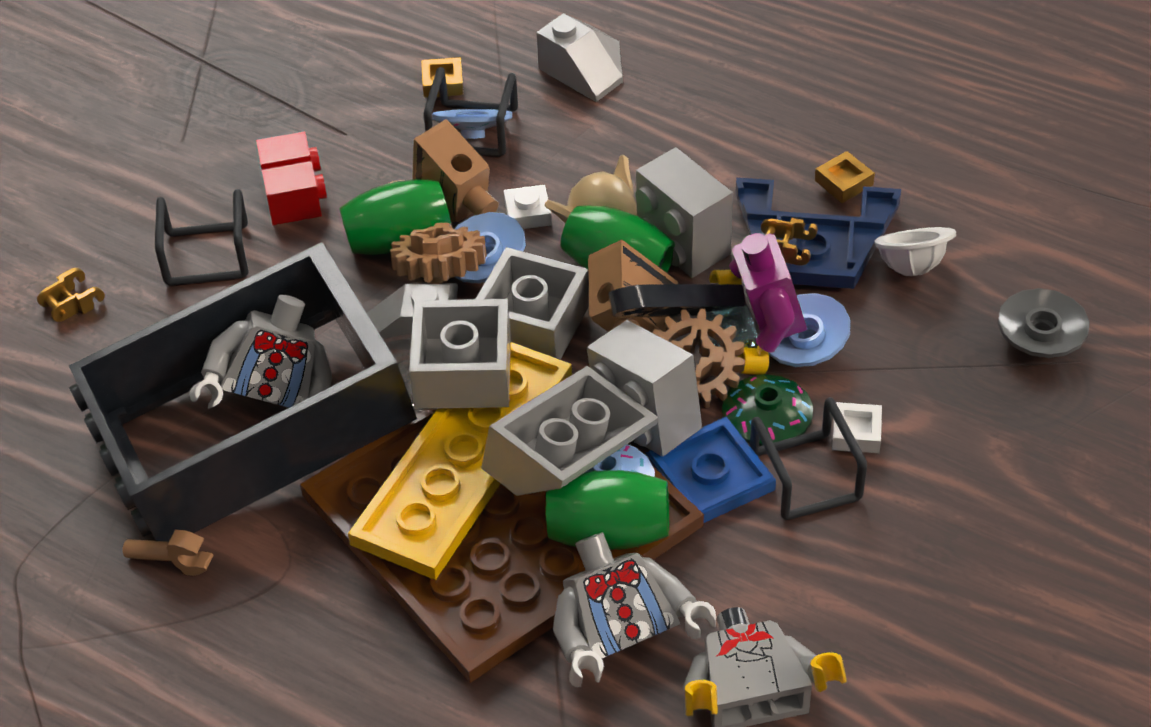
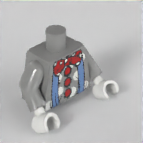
[189,295,332,408]
[553,532,716,687]

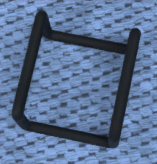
[423,67,518,157]
[155,189,249,286]
[750,397,867,520]

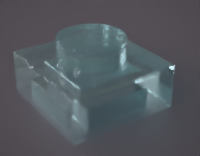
[706,306,758,348]

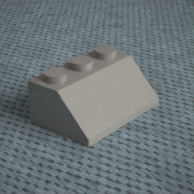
[481,366,659,496]

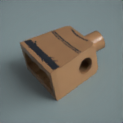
[412,119,499,222]
[588,240,678,333]

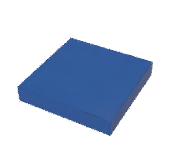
[646,417,776,523]

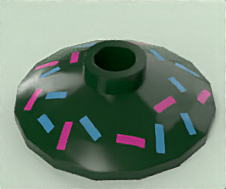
[722,374,813,446]

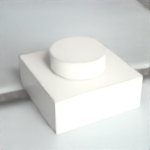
[504,185,552,229]
[832,402,882,453]

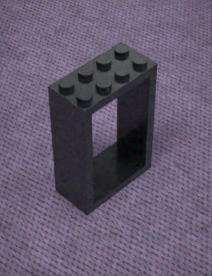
[69,242,417,542]

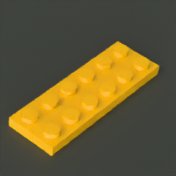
[348,342,572,580]

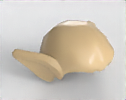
[544,155,637,223]

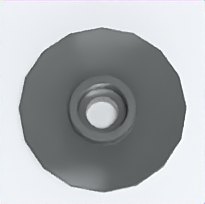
[998,288,1090,358]

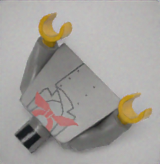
[683,607,847,727]

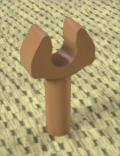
[123,530,214,576]

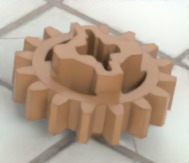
[390,223,487,284]
[652,309,745,408]

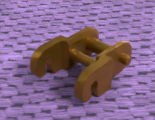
[761,218,818,266]
[37,268,105,322]

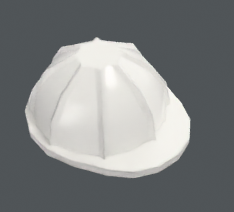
[875,227,956,276]

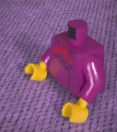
[709,233,808,375]

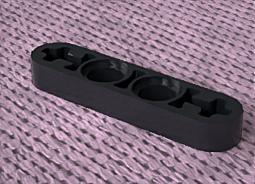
[609,284,747,318]

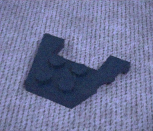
[735,177,901,289]

